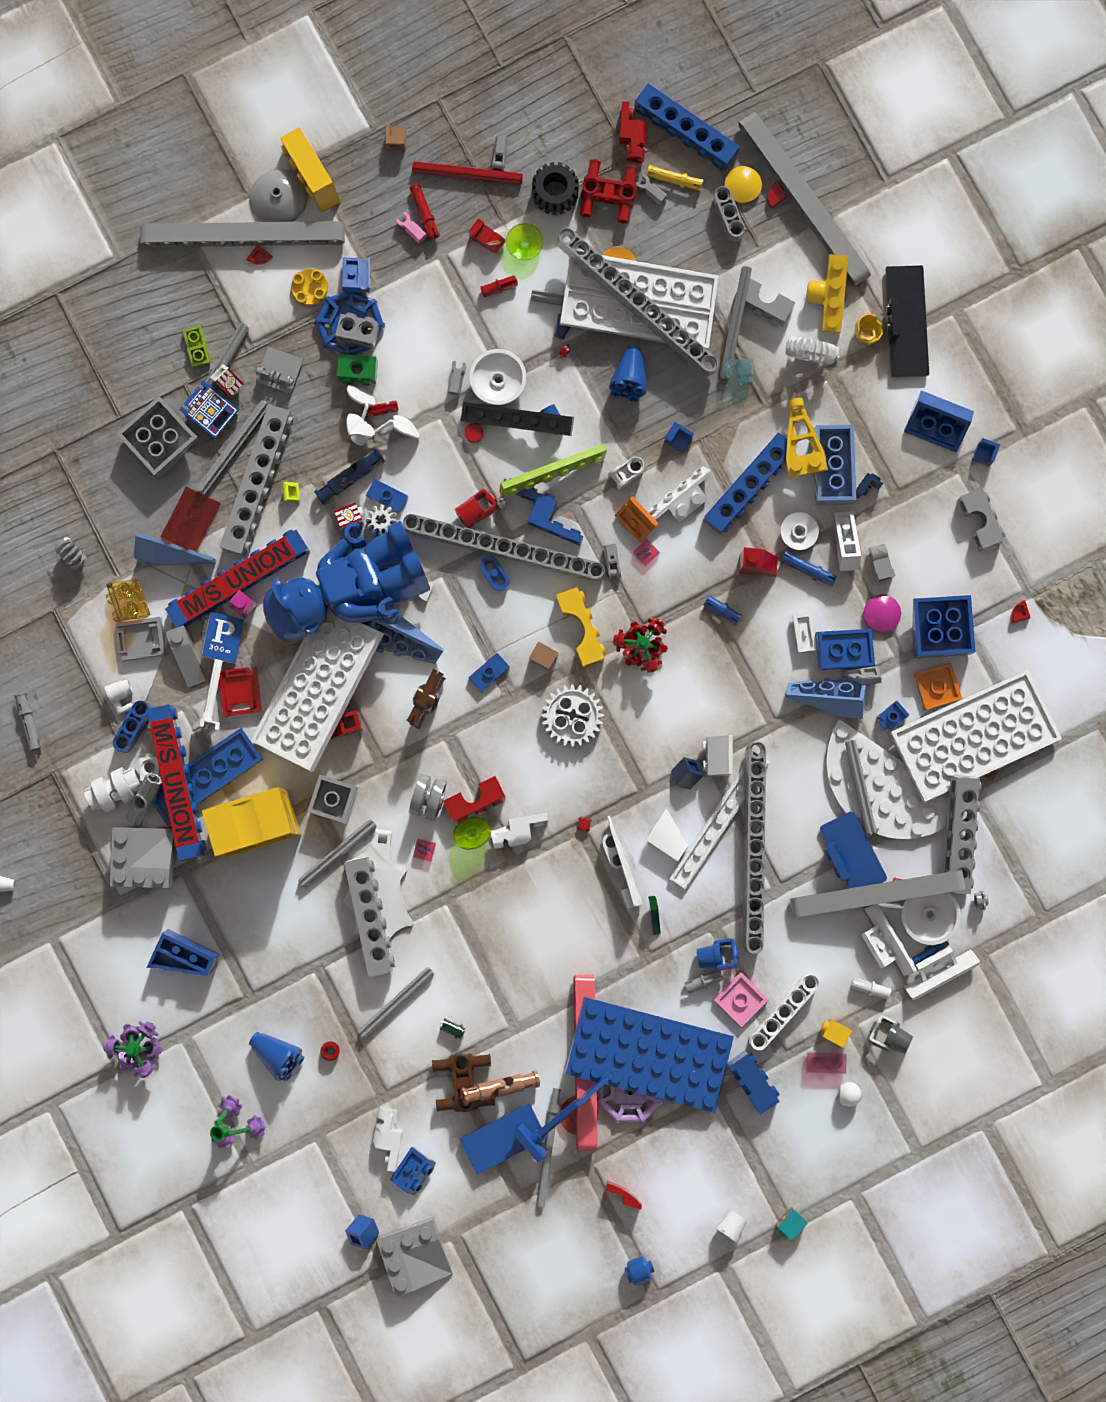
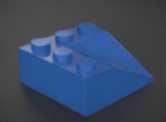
[912,595,976,658]

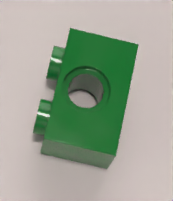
[337,354,378,386]

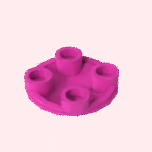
[863,594,902,632]

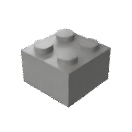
[307,775,358,824]

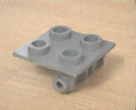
[255,347,304,394]

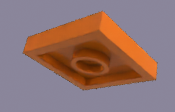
[913,663,962,710]

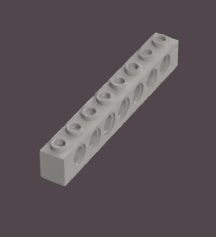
[220,404,294,557]

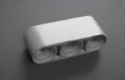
[713,186,745,243]

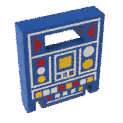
[179,381,239,439]

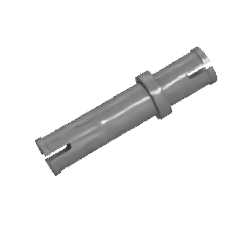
[14,692,42,751]

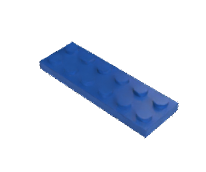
[153,728,264,825]

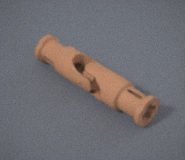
[460,1070,540,1105]

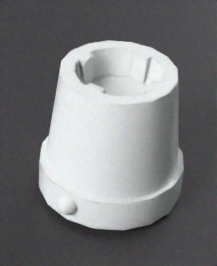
[715,1210,747,1243]

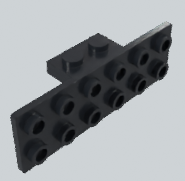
[885,265,929,378]

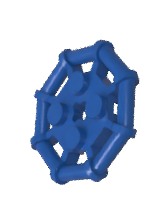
[314,292,385,355]

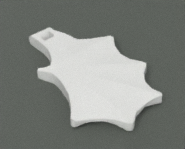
[343,829,414,939]

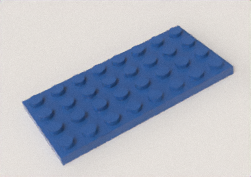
[564,997,734,1113]

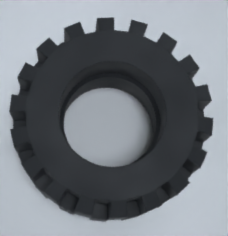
[532,162,579,215]

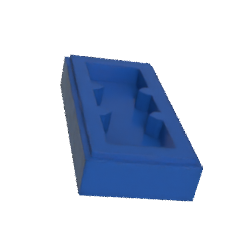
[366,479,408,513]
[468,653,510,692]

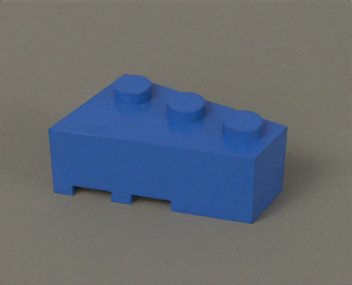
[727,1051,780,1115]

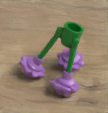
[210,1095,266,1148]

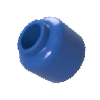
[624,1256,655,1286]

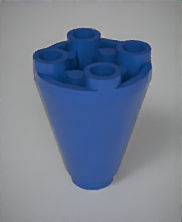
[609,346,647,402]
[249,1032,305,1082]

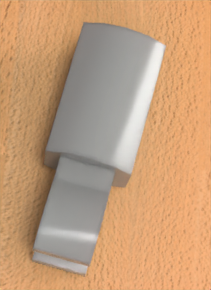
[636,174,668,206]
[447,361,466,396]

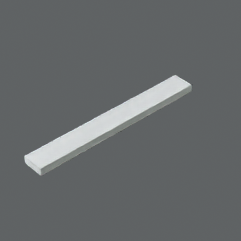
[669,752,770,890]

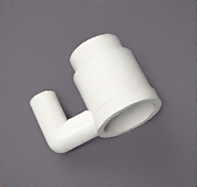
[105,679,133,715]

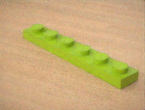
[499,444,607,497]

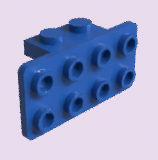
[820,811,887,888]

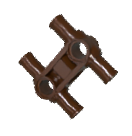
[406,669,446,730]
[432,1053,495,1112]

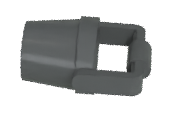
[868,1015,914,1054]

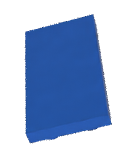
[460,1102,547,1175]

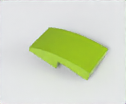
[182,325,211,367]

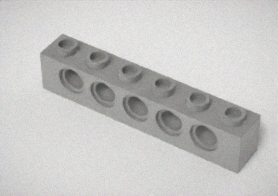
[943,775,982,894]
[344,857,395,977]

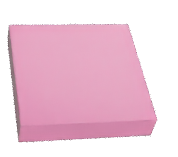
[713,972,769,1027]

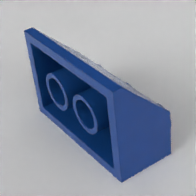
[904,390,974,453]

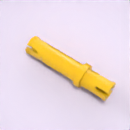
[647,165,703,191]

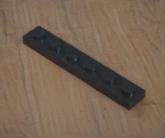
[461,402,574,436]

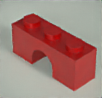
[443,776,506,823]

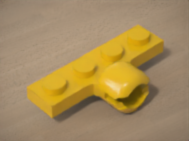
[806,254,848,333]

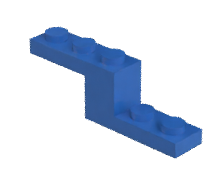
[504,478,583,546]

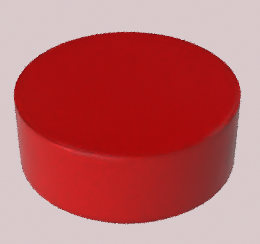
[465,423,484,443]

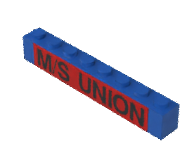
[165,529,310,628]
[147,704,207,861]

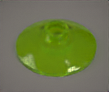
[506,223,543,261]
[453,817,491,850]

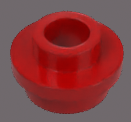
[320,1041,340,1061]

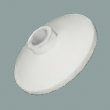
[780,512,819,550]

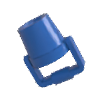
[697,938,739,971]

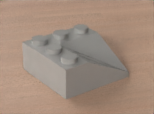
[116,396,198,480]
[110,827,175,888]
[376,1217,453,1297]

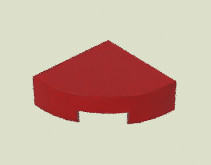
[768,182,787,208]
[246,245,273,265]
[1010,600,1031,624]

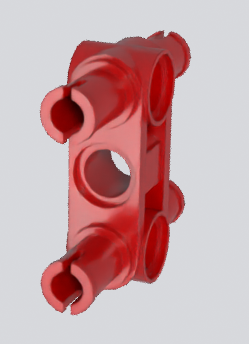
[580,159,638,224]

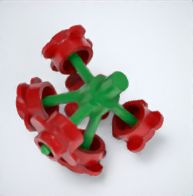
[613,618,668,673]

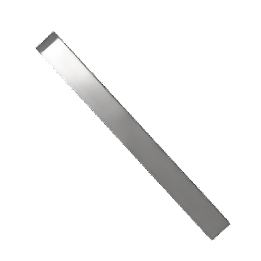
[738,112,871,287]
[140,221,345,247]
[557,228,718,376]
[403,514,605,582]
[743,742,766,954]

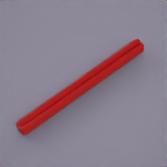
[412,161,523,185]

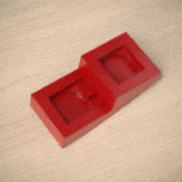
[605,1180,642,1210]

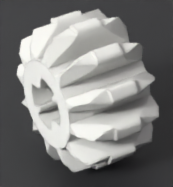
[365,505,398,536]

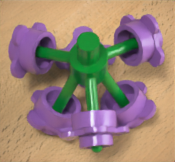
[103,1021,163,1078]

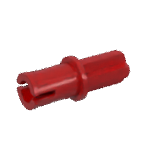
[480,275,518,298]

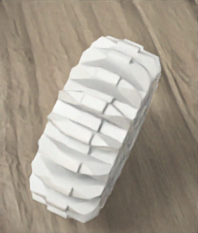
[785,337,837,364]

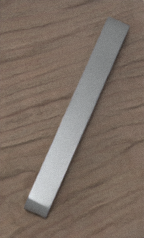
[790,870,966,918]

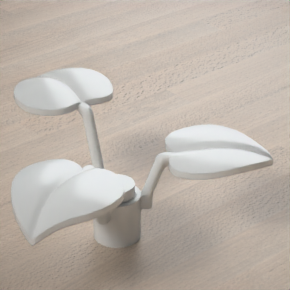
[346,385,420,446]

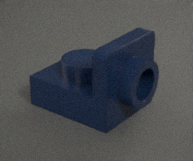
[856,473,883,499]

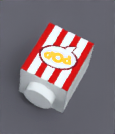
[210,364,244,397]
[334,503,365,531]

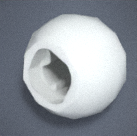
[840,1082,862,1107]

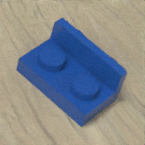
[390,1147,436,1195]

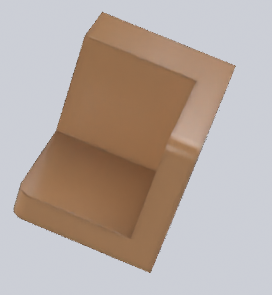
[386,122,406,151]
[529,642,558,671]

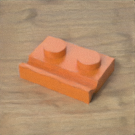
[614,496,659,543]

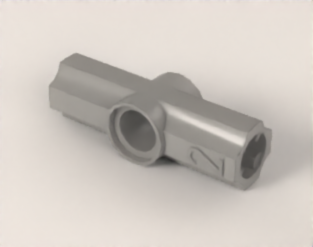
[125,773,162,828]

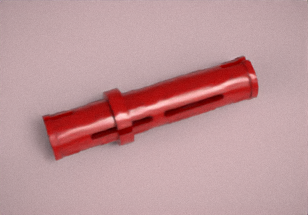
[409,184,440,240]

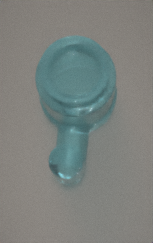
[725,358,754,385]

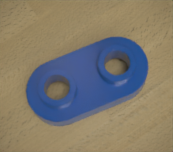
[480,556,509,592]

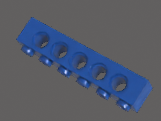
[634,83,740,171]
[703,432,788,535]

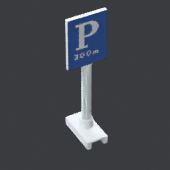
[192,612,244,735]

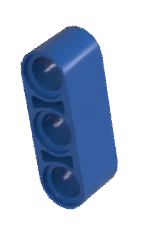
[113,700,152,753]

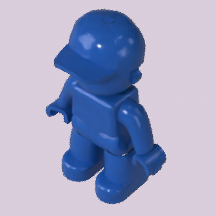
[263,521,430,642]

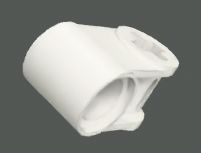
[608,457,644,490]

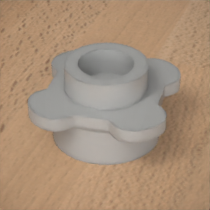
[974,891,989,910]

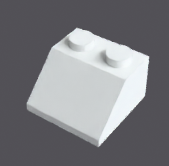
[703,735,733,776]

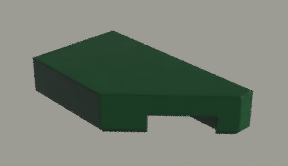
[648,896,661,935]

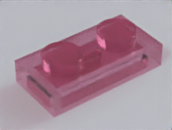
[806,1052,847,1074]

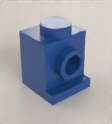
[877,701,909,731]

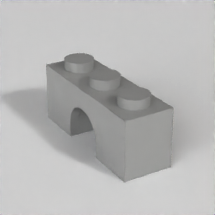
[733,278,795,327]
[958,488,1005,552]

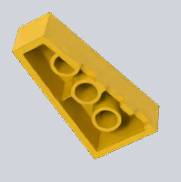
[280,127,341,213]

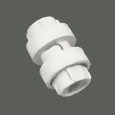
[84,767,142,813]

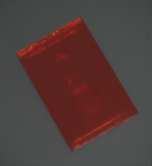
[160,486,221,552]

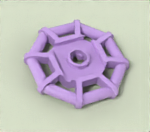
[597,1085,664,1124]

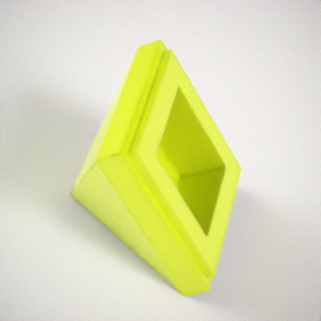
[282,482,300,502]

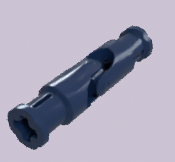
[314,448,385,505]

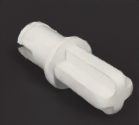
[851,978,891,1000]

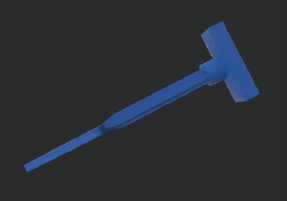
[512,1073,613,1163]

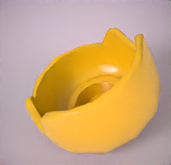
[854,314,883,345]

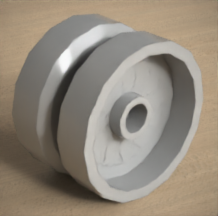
[409,773,447,821]

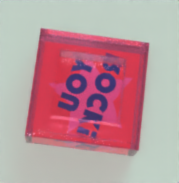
[633,539,660,566]
[413,838,436,862]

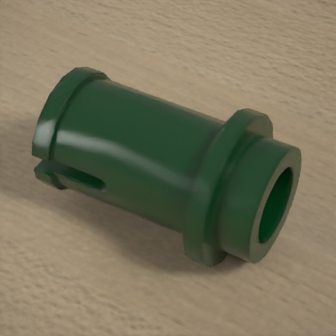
[439,1018,466,1039]

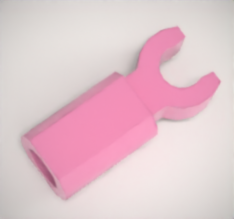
[396,212,427,244]

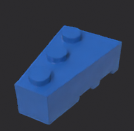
[146,929,220,976]

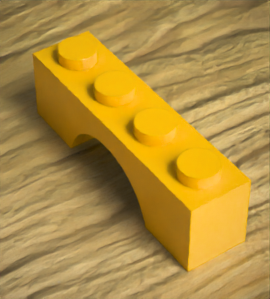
[556,587,606,668]

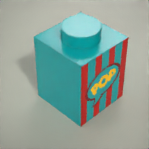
[776,1207,808,1241]

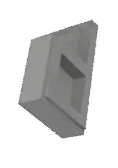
[843,666,882,685]

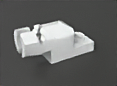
[491,813,548,849]
[373,1107,403,1172]

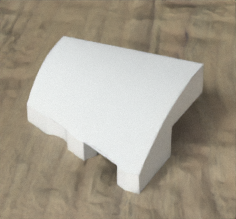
[646,809,688,862]

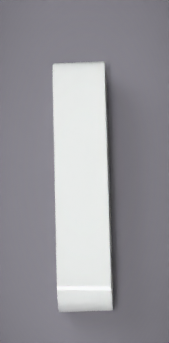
[748,973,820,1051]

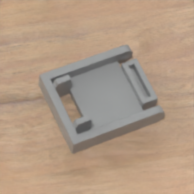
[115,617,166,662]

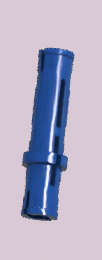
[781,551,837,587]

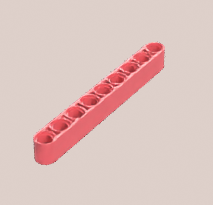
[573,974,598,1151]

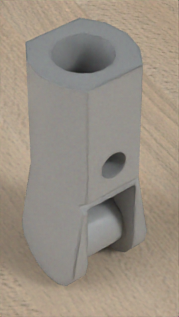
[492,136,508,171]
[603,544,621,580]

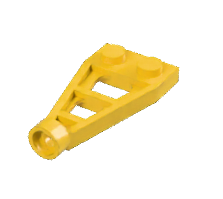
[786,398,828,479]

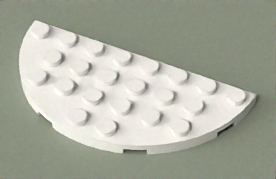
[826,719,949,839]

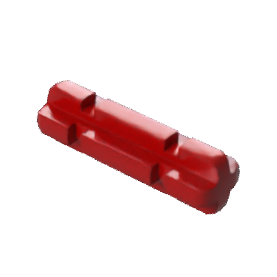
[361,401,399,418]

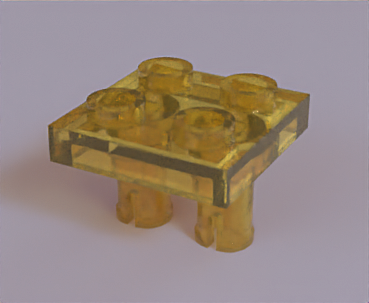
[106,580,151,623]

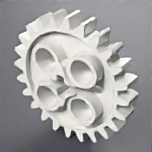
[541,684,604,747]

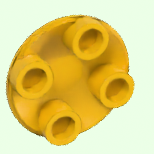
[724,166,762,204]
[291,268,328,306]

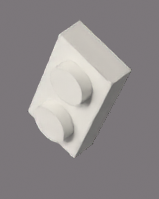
[792,612,817,653]

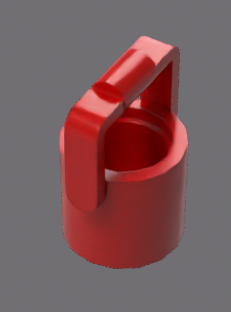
[454,489,499,529]

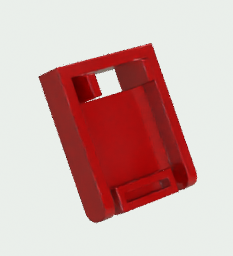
[219,666,262,717]

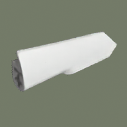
[602,816,643,909]

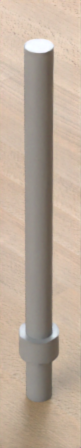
[537,1088,561,1207]

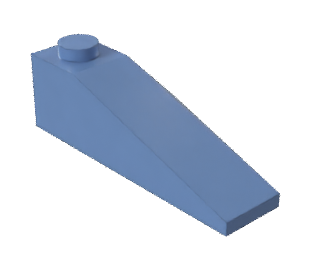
[134,533,217,567]
[367,607,444,664]
[786,676,867,719]

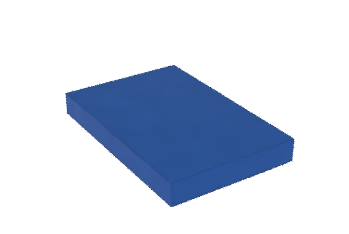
[815,629,875,671]

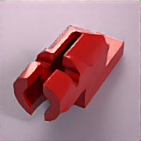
[619,101,646,163]

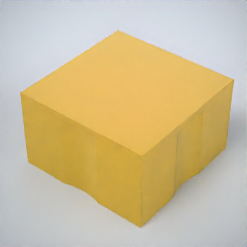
[202,787,301,858]

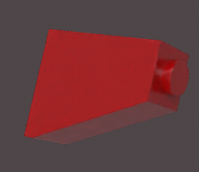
[738,547,778,577]

